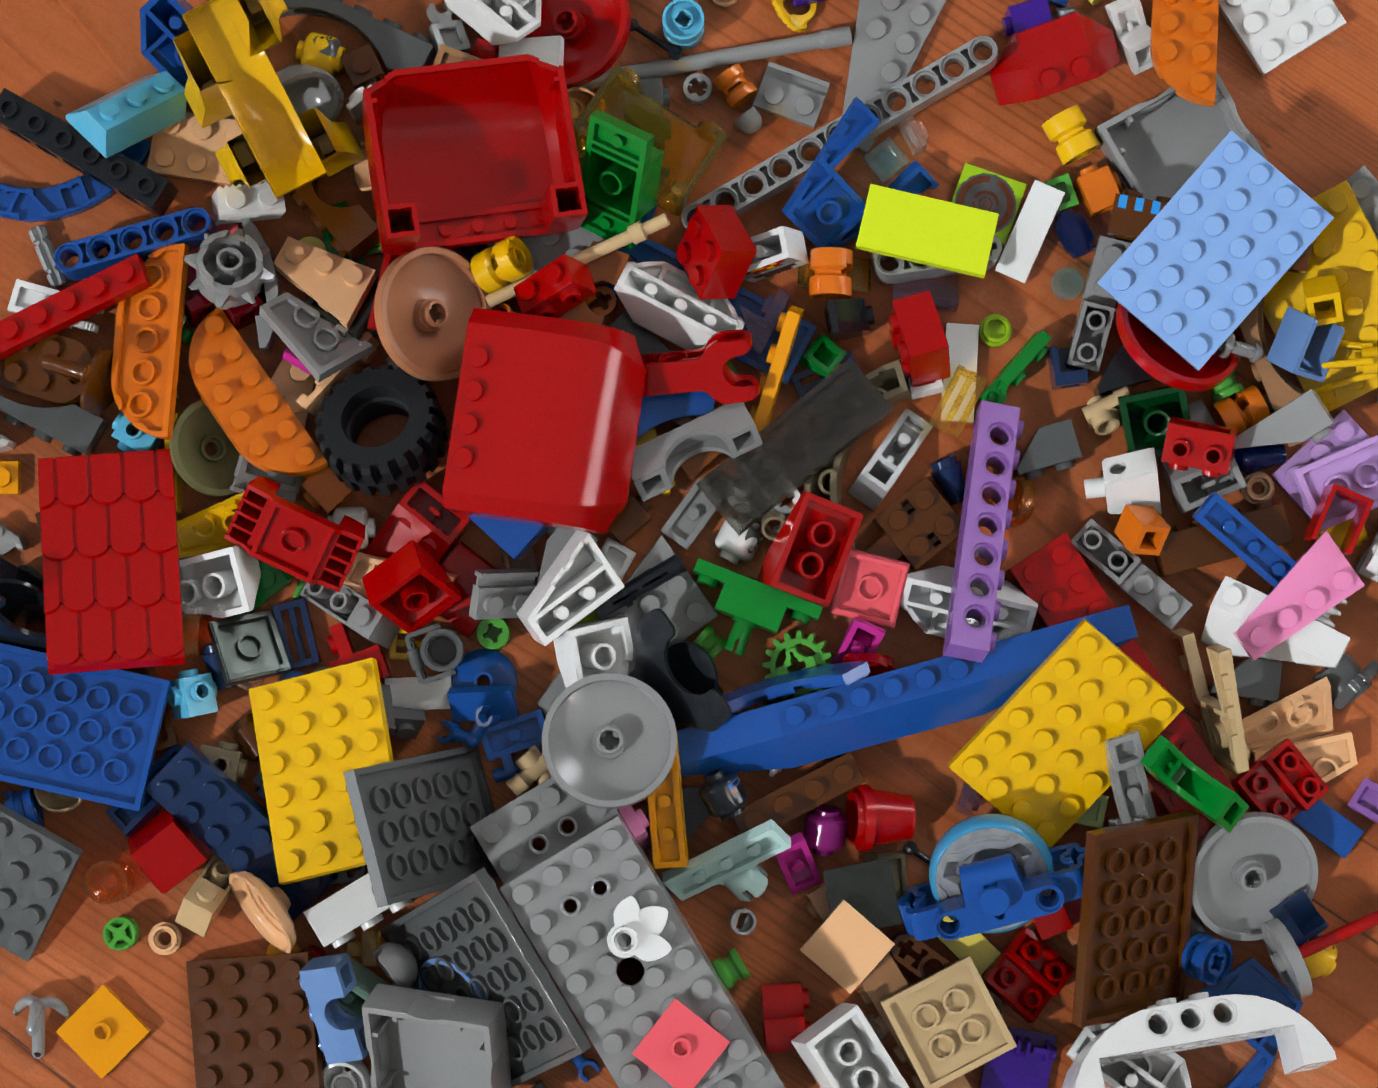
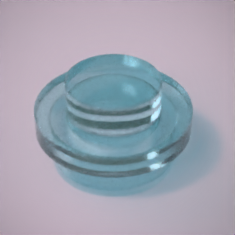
[1050,267,1084,300]

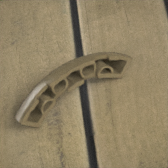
[804,360,911,506]

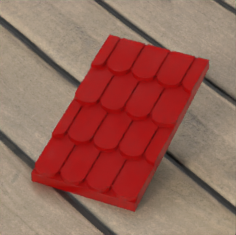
[38,449,185,675]

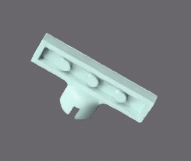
[662,819,791,902]

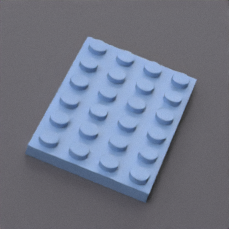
[1097,130,1334,371]

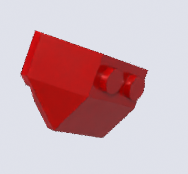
[989,11,1122,106]

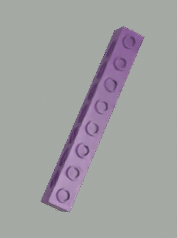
[943,400,1024,663]

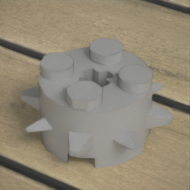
[184,228,275,310]

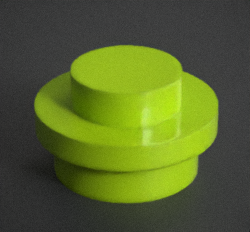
[979,314,1012,347]

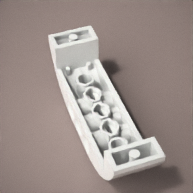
[1062,992,1337,1088]

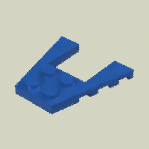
[782,96,939,248]
[1149,957,1303,1088]

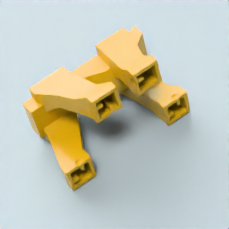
[173,0,364,199]

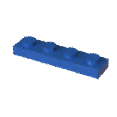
[1192,491,1296,587]

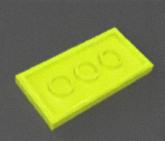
[855,184,999,279]

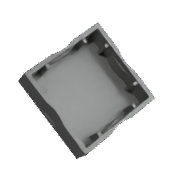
[1094,71,1270,201]
[361,983,512,1088]

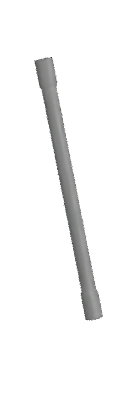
[567,26,852,91]

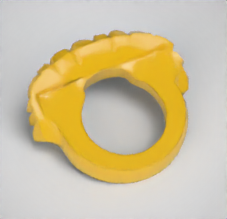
[771,0,817,32]

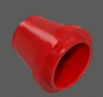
[845,784,916,851]

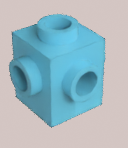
[111,412,163,452]
[167,668,218,720]

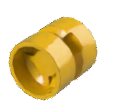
[1041,105,1101,166]
[470,236,534,293]

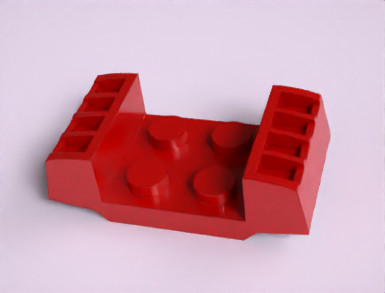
[224,476,365,592]

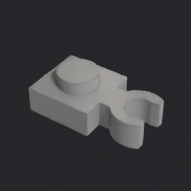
[427,2,471,55]

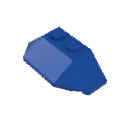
[140,0,194,88]

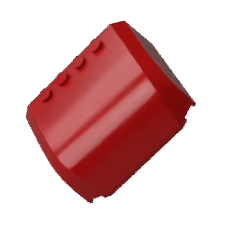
[363,54,588,255]
[442,308,647,534]

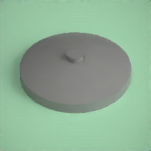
[542,673,677,809]
[1192,812,1318,941]

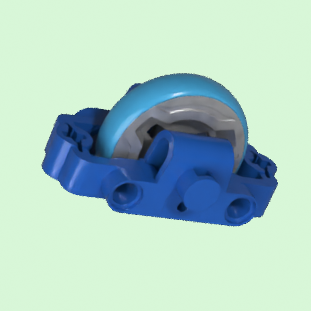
[897,814,1085,941]

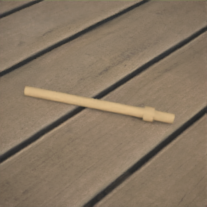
[485,213,670,307]

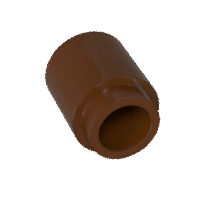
[231,714,260,763]

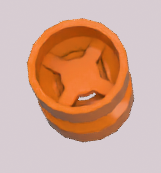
[713,64,758,109]

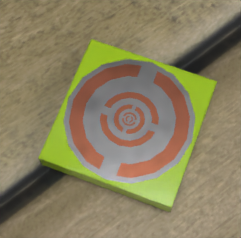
[951,163,1027,247]

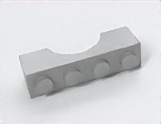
[631,402,763,502]

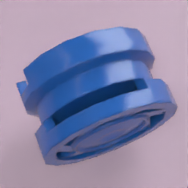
[4,786,45,828]
[1181,933,1233,986]

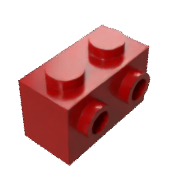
[513,254,597,318]
[1161,417,1238,477]

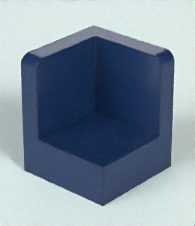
[1047,347,1089,390]
[1269,890,1328,947]

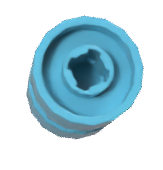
[662,0,704,50]

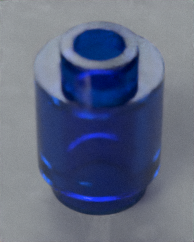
[1052,208,1096,260]

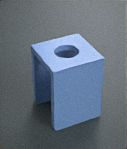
[1266,307,1345,382]

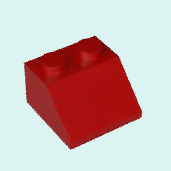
[362,540,462,633]

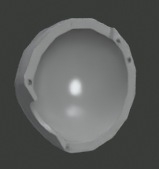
[276,64,344,122]

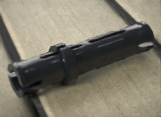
[594,553,687,620]

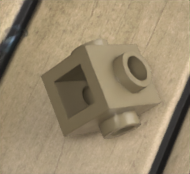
[200,740,249,785]

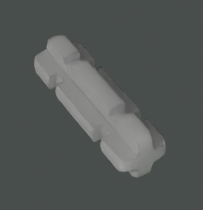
[28,225,68,288]

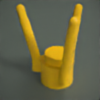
[1314,340,1378,394]

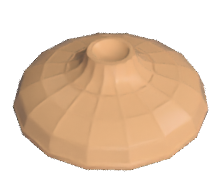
[229,871,297,954]

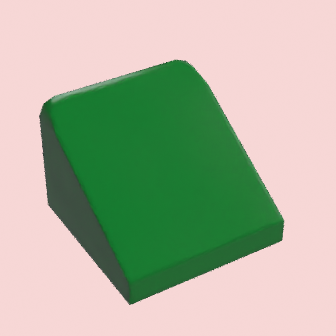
[798,333,847,378]

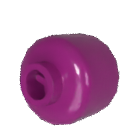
[803,805,848,856]

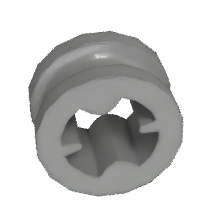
[683,73,712,105]

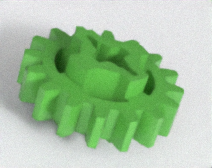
[762,630,834,699]

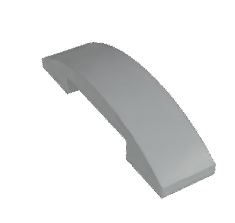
[242,218,282,353]
[1105,730,1156,824]

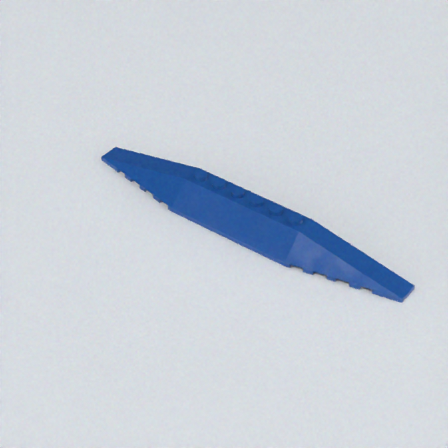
[677,604,1138,776]

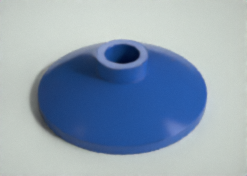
[452,649,518,693]

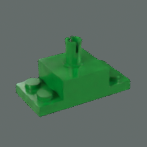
[580,109,664,250]
[693,558,823,656]

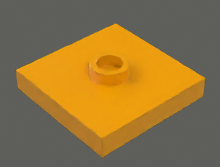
[56,984,151,1079]

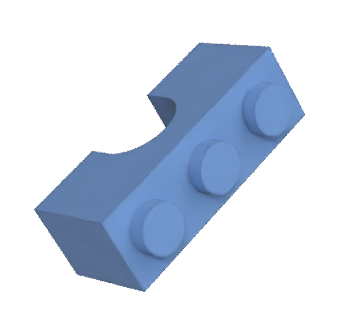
[299,953,369,1065]

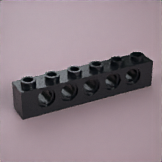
[0,88,179,217]

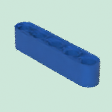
[54,207,217,281]

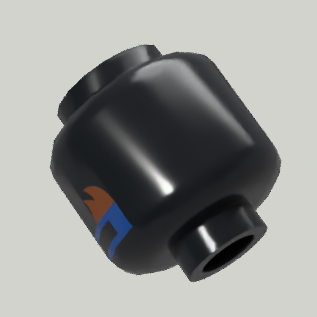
[699,768,748,821]

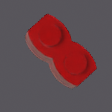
[760,981,811,1053]

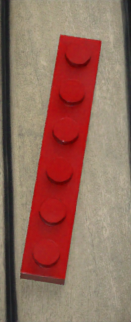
[0,254,152,360]

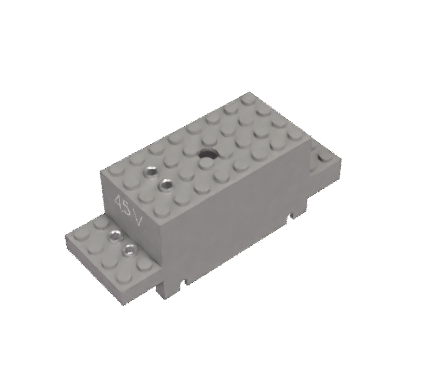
[470,777,786,1088]

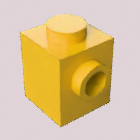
[1302,274,1344,326]

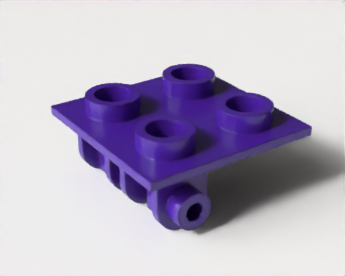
[980,1026,1057,1088]

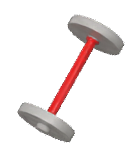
[1261,910,1378,1000]

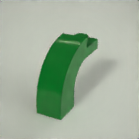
[1140,735,1250,833]

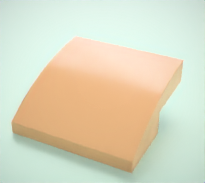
[799,899,895,994]

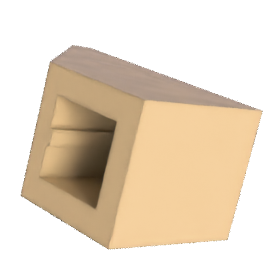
[175,854,235,937]

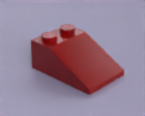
[757,491,864,608]

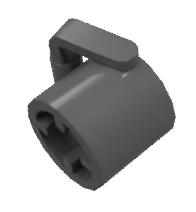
[405,623,466,684]
[1313,652,1378,709]

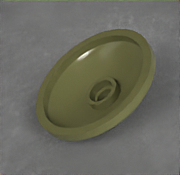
[169,400,240,496]

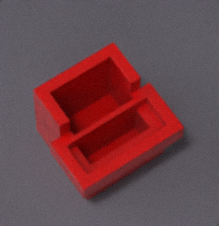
[128,809,214,894]

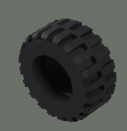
[315,365,449,496]

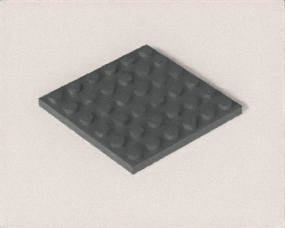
[379,867,592,1087]

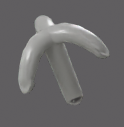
[13,995,70,1059]

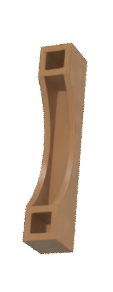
[1238,297,1330,447]

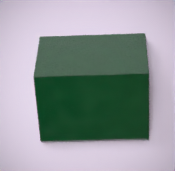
[1118,386,1191,456]

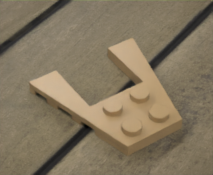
[1170,628,1250,774]

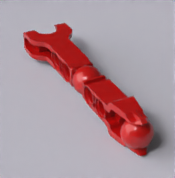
[641,330,760,404]

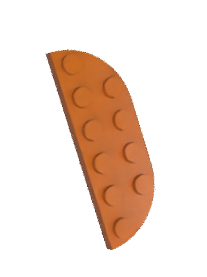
[1150,0,1219,107]
[111,243,190,440]
[189,308,328,477]

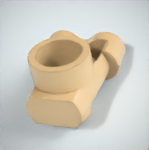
[1082,386,1130,435]
[506,745,551,797]

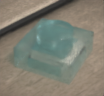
[863,136,910,184]

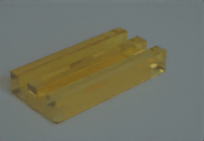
[928,365,988,439]

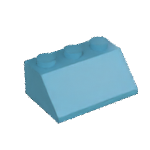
[66,71,186,158]

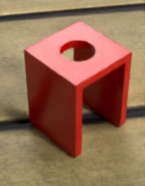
[1303,483,1374,556]

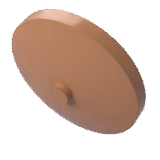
[374,247,492,382]

